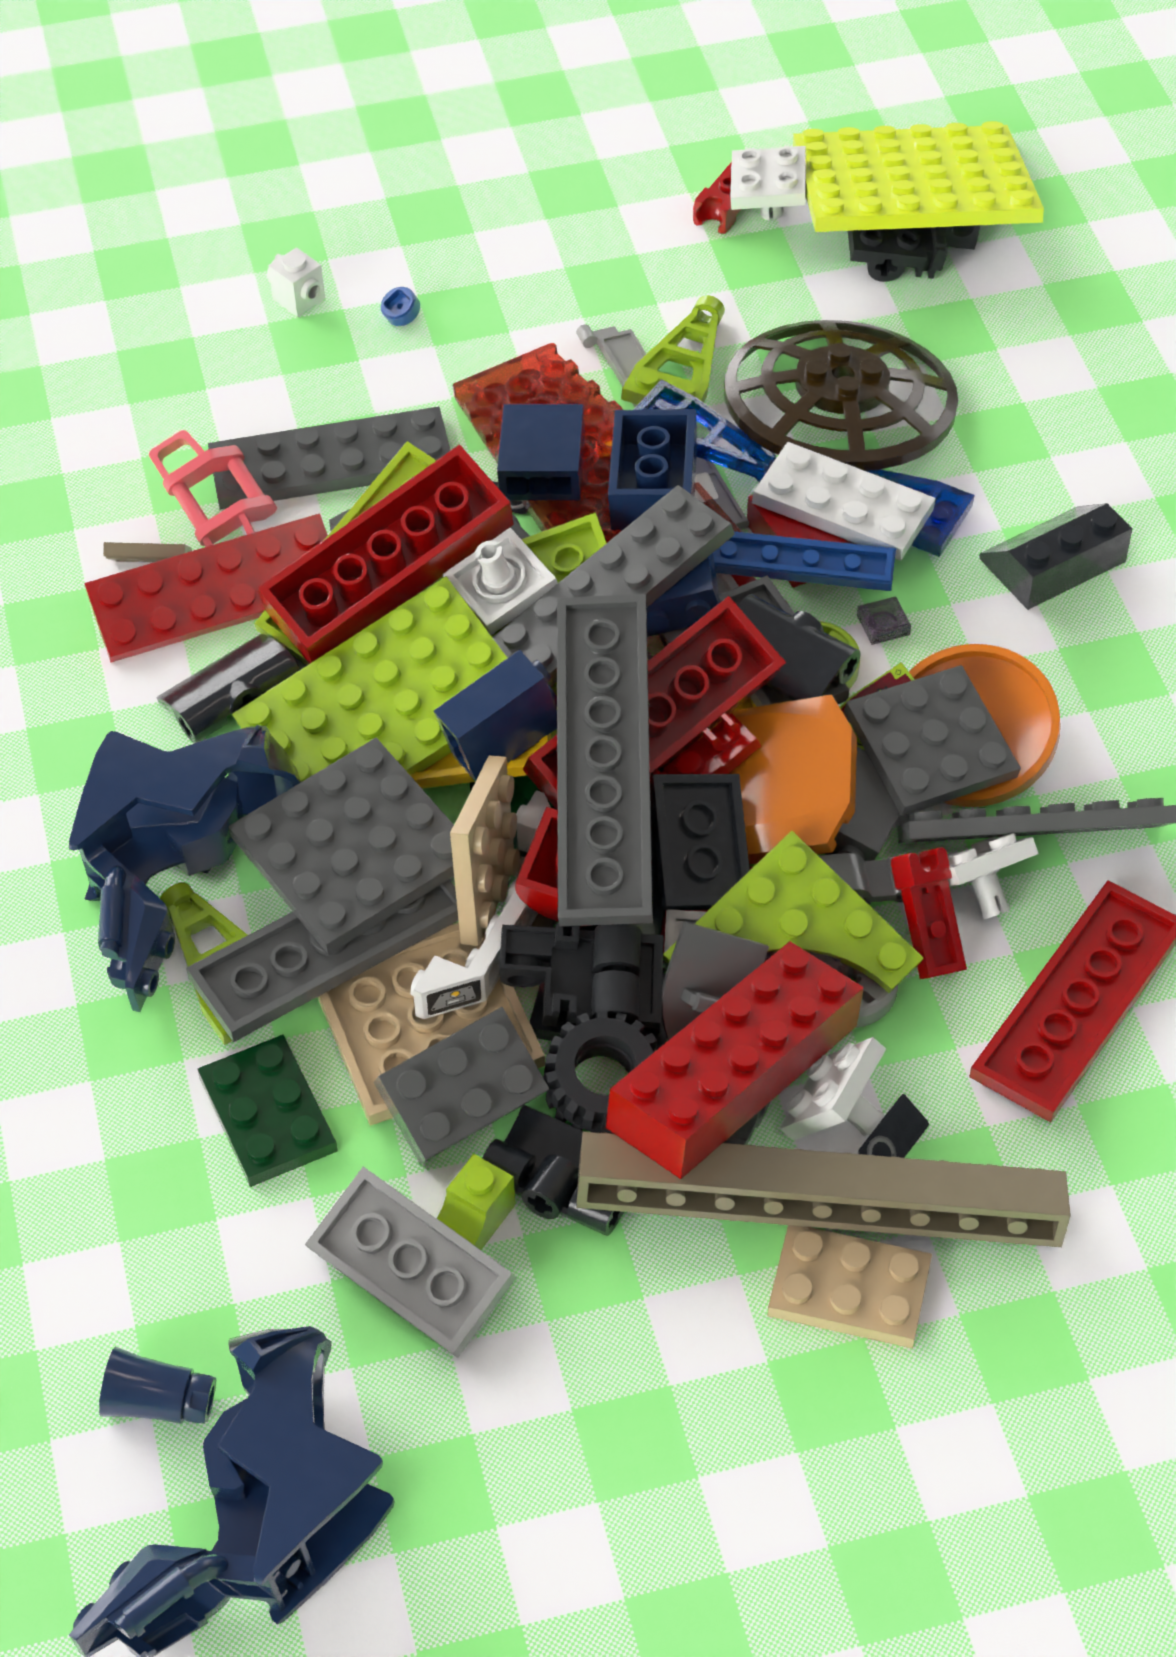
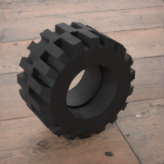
[543,1010,657,1134]

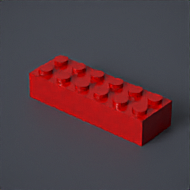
[257,444,514,664]
[522,596,786,810]
[606,941,864,1179]

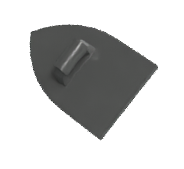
[661,921,769,1041]

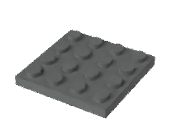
[228,738,454,955]

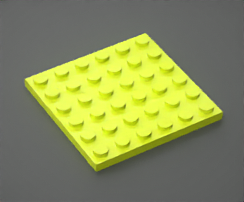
[793,121,1044,232]

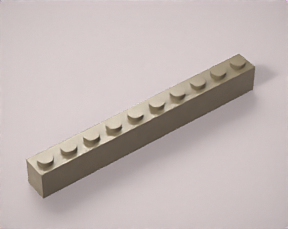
[576,1132,1071,1248]

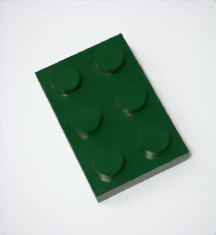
[197,1034,338,1187]

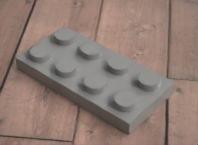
[304,1166,517,1358]

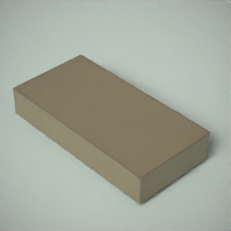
[103,542,192,563]

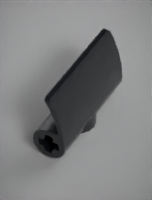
[738,594,861,701]
[156,634,300,743]
[482,1105,624,1236]

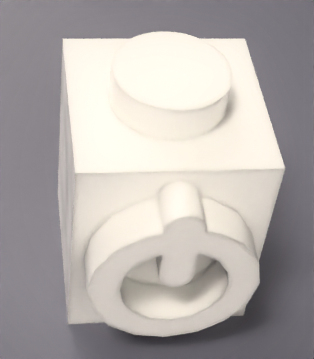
[267,247,325,317]

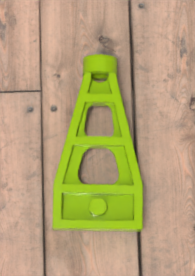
[621,295,725,417]
[160,882,248,1045]

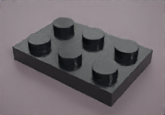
[650,774,750,911]

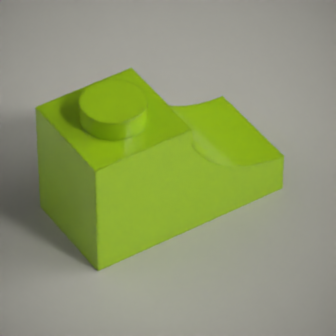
[436,1154,516,1250]

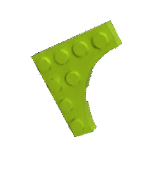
[663,831,924,994]

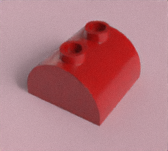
[515,807,591,926]

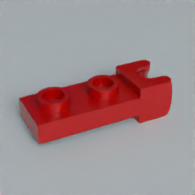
[693,161,742,234]
[890,847,967,980]

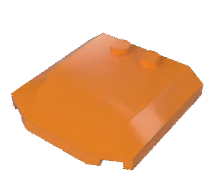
[689,695,857,864]

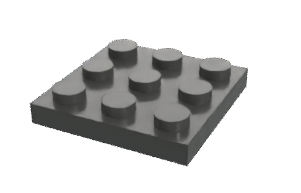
[844,665,1021,816]

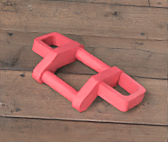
[149,430,277,547]

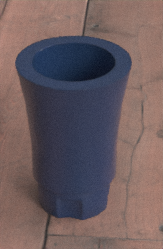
[99,1346,216,1424]

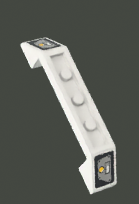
[410,790,551,1019]

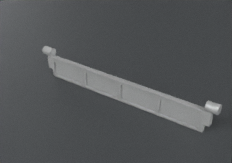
[576,324,749,532]

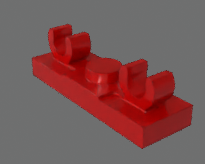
[652,713,761,774]

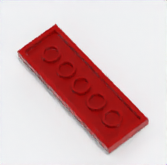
[84,513,328,663]
[969,880,1176,1123]

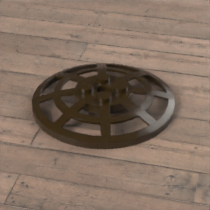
[724,320,958,471]

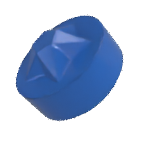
[381,286,420,326]

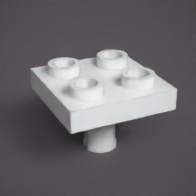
[731,146,806,220]
[442,528,558,635]
[947,833,1039,919]
[780,1037,886,1141]

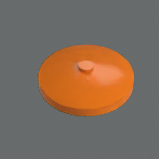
[909,644,1061,807]

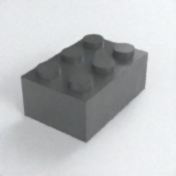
[373,1007,549,1165]

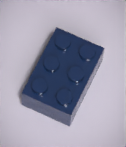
[608,409,697,530]

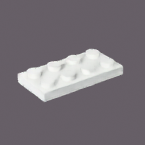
[752,442,936,561]

